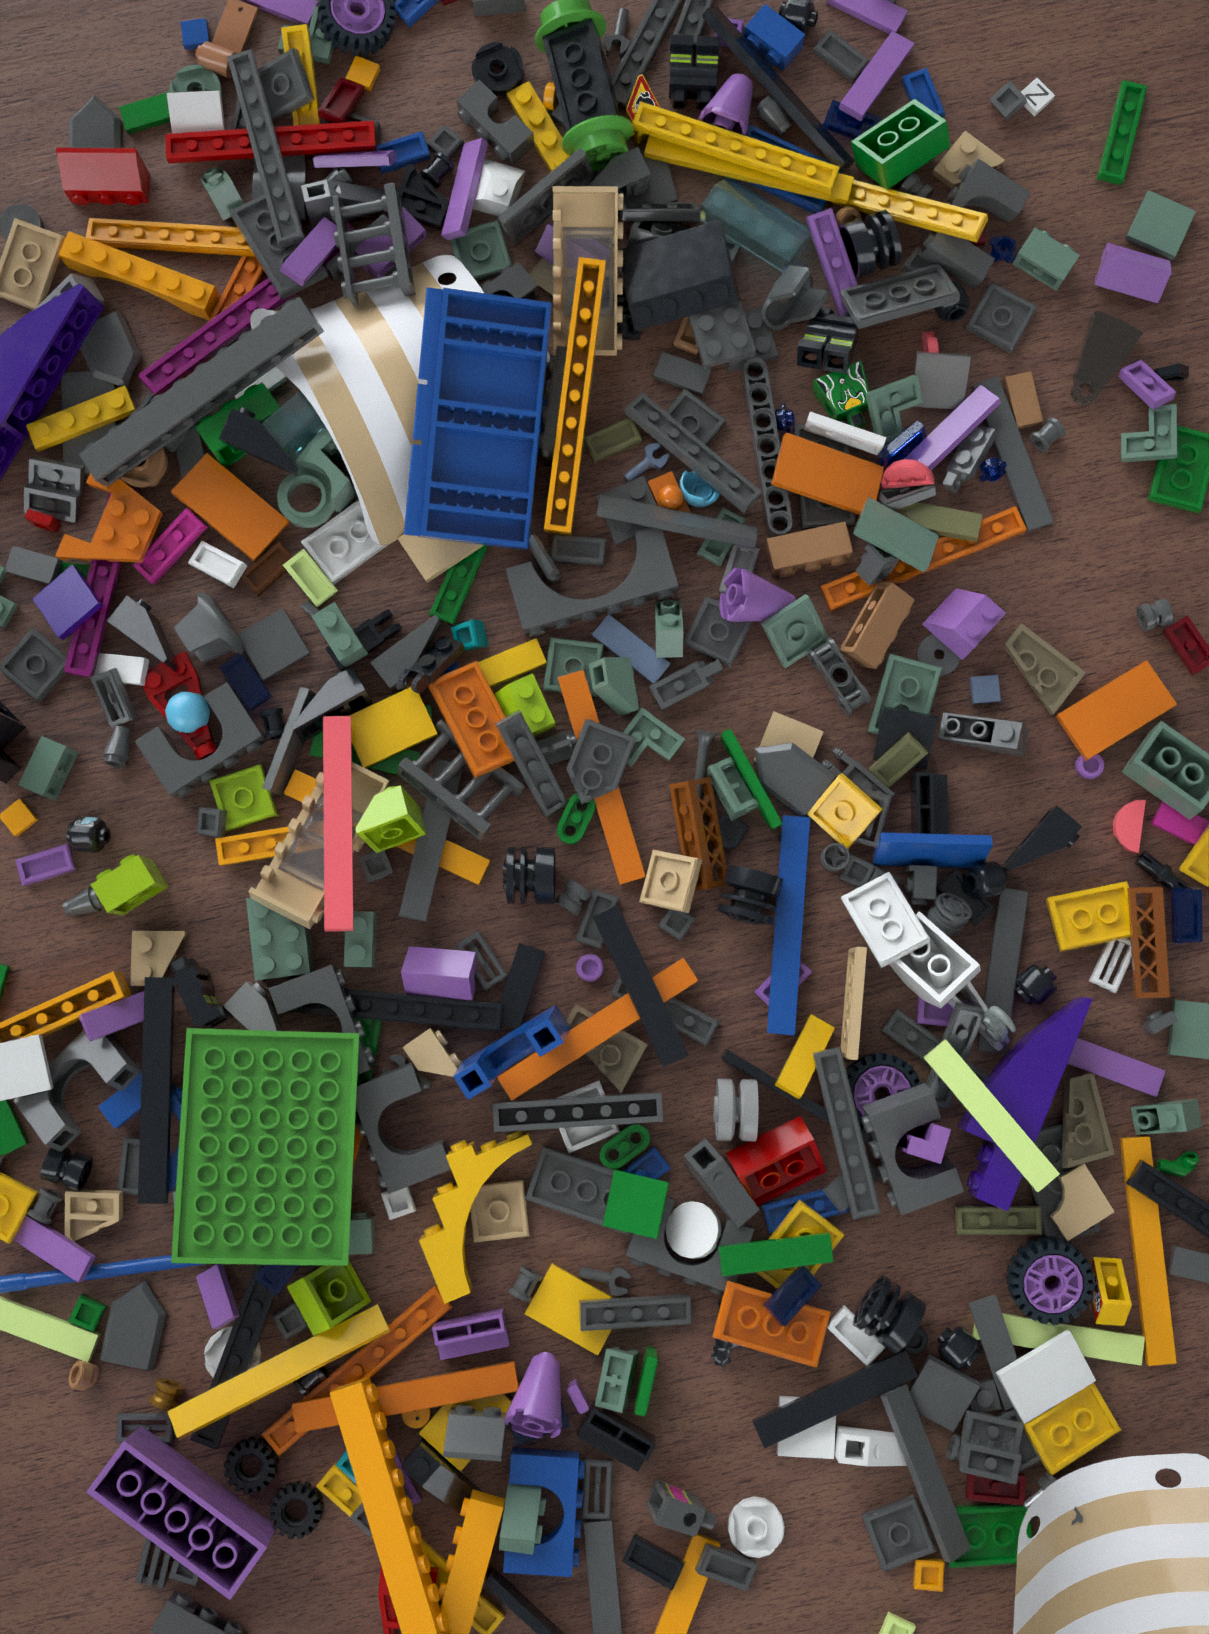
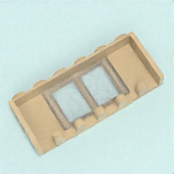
[553,186,623,356]
[248,762,390,929]

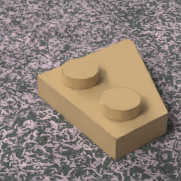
[932,131,1005,189]
[130,931,187,986]
[65,1189,123,1242]

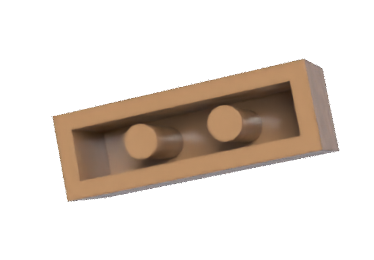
[765,522,853,578]
[840,582,915,669]

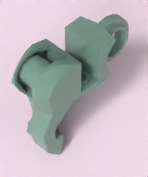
[277,427,357,529]

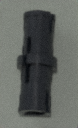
[1134,850,1190,898]

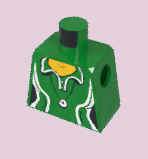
[811,361,869,428]

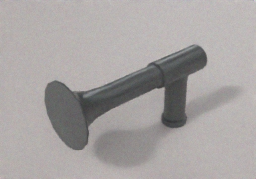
[667,730,720,799]

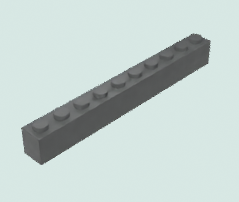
[79,297,325,487]

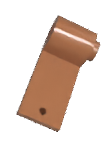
[195,0,259,79]

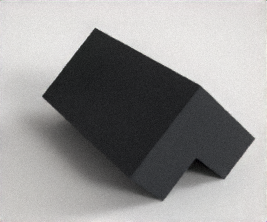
[910,772,948,834]
[576,1401,656,1472]

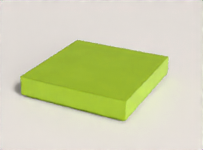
[209,764,278,832]

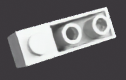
[834,1425,907,1466]

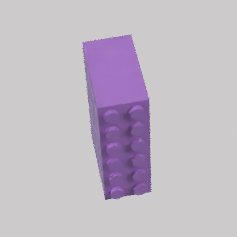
[86,1425,275,1600]

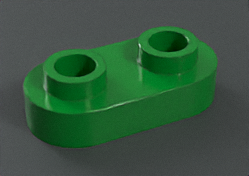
[557,793,595,845]
[600,1124,650,1169]

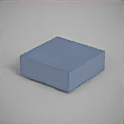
[969,675,1001,705]

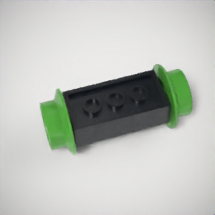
[535,0,633,171]

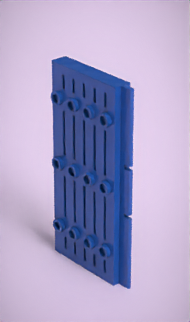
[404,287,552,550]

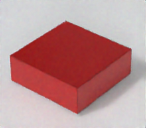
[25,509,61,533]

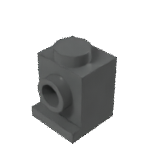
[856,543,900,586]
[905,865,937,906]

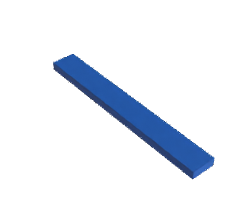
[767,815,810,1036]

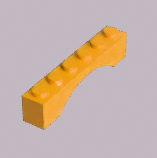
[58,231,221,321]

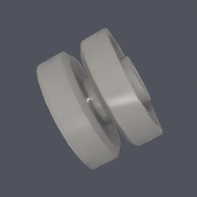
[713,1078,759,1142]

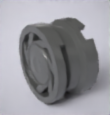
[927,893,972,935]

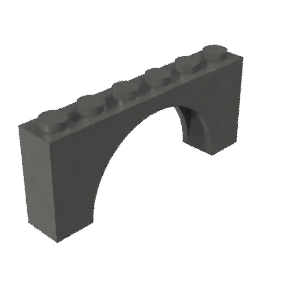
[506,528,679,637]

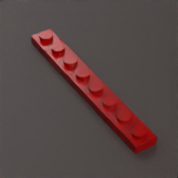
[165,121,376,164]

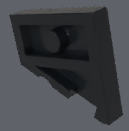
[399,164,449,230]

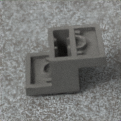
[689,301,779,373]

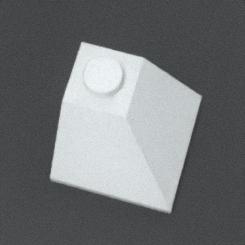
[473,159,526,216]

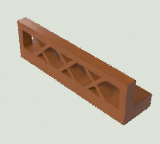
[669,777,727,891]
[1127,887,1170,998]

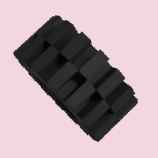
[224,1437,279,1495]
[269,1480,324,1540]

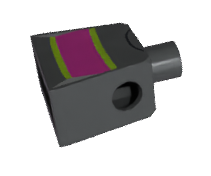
[646,1478,716,1537]

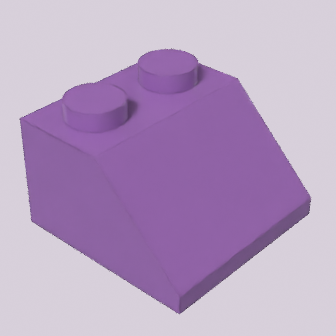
[922,588,1006,660]

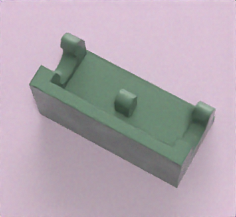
[18,736,79,801]
[706,757,758,821]
[595,1346,639,1413]

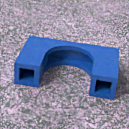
[453,1005,570,1100]
[98,1072,183,1193]
[503,1447,585,1577]

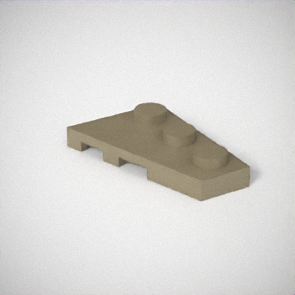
[1003,623,1086,716]
[566,1004,648,1093]
[1062,1073,1115,1168]

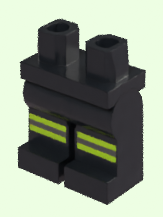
[669,34,720,110]
[797,307,859,374]
[170,956,233,1029]

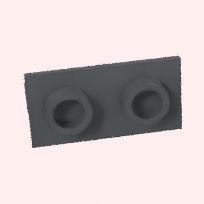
[536,730,577,766]

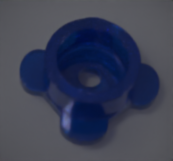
[990,236,1016,263]
[775,403,795,434]
[979,458,1007,482]

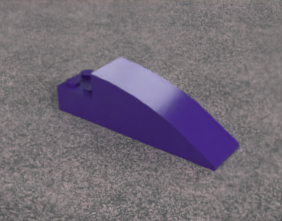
[0,283,104,481]
[957,997,1093,1211]

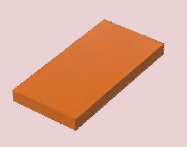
[771,432,884,515]
[171,453,289,562]
[1055,660,1177,761]
[428,661,514,778]
[712,1281,831,1368]

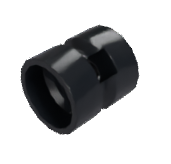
[40,1148,93,1191]

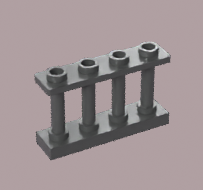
[330,182,416,306]
[397,720,525,841]

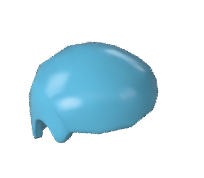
[680,471,720,507]
[165,692,211,733]

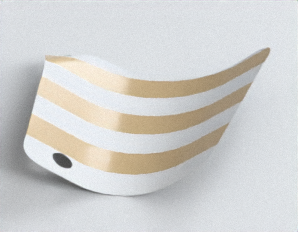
[250,255,484,546]
[1013,1453,1209,1634]

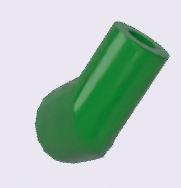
[1156,1151,1199,1177]

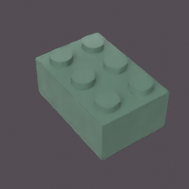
[1122,721,1209,820]
[246,898,315,981]

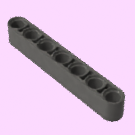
[742,357,792,538]

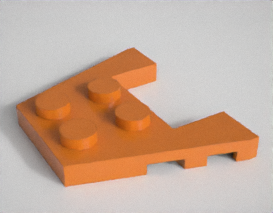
[55,473,163,563]

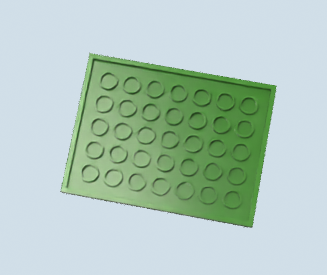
[171,1028,359,1266]

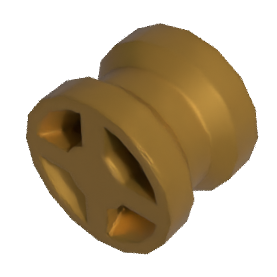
[149,1378,184,1411]

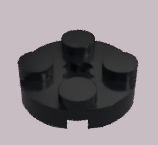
[471,42,524,96]

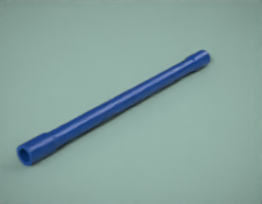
[0,1255,206,1293]

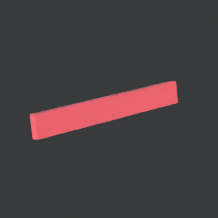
[323,716,354,932]

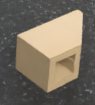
[403,1028,462,1077]

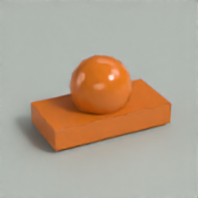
[647,471,691,513]

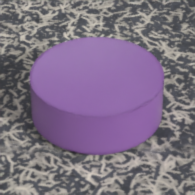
[1075,754,1104,779]
[576,954,604,982]

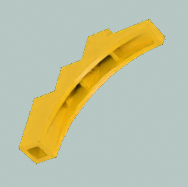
[419,1131,533,1304]

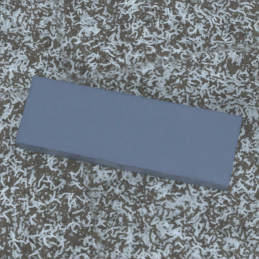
[592,614,671,684]

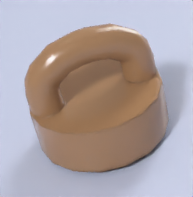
[835,206,862,227]
[69,1361,100,1391]

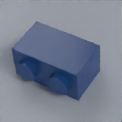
[744,4,805,71]

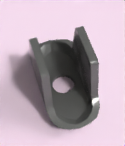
[761,259,829,331]
[174,592,243,663]

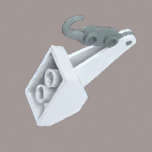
[889,912,1016,1051]

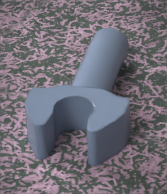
[623,443,669,482]

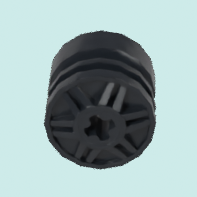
[839,210,902,279]
[503,847,556,905]
[716,865,784,925]
[852,1275,926,1354]

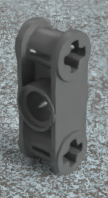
[806,637,872,717]

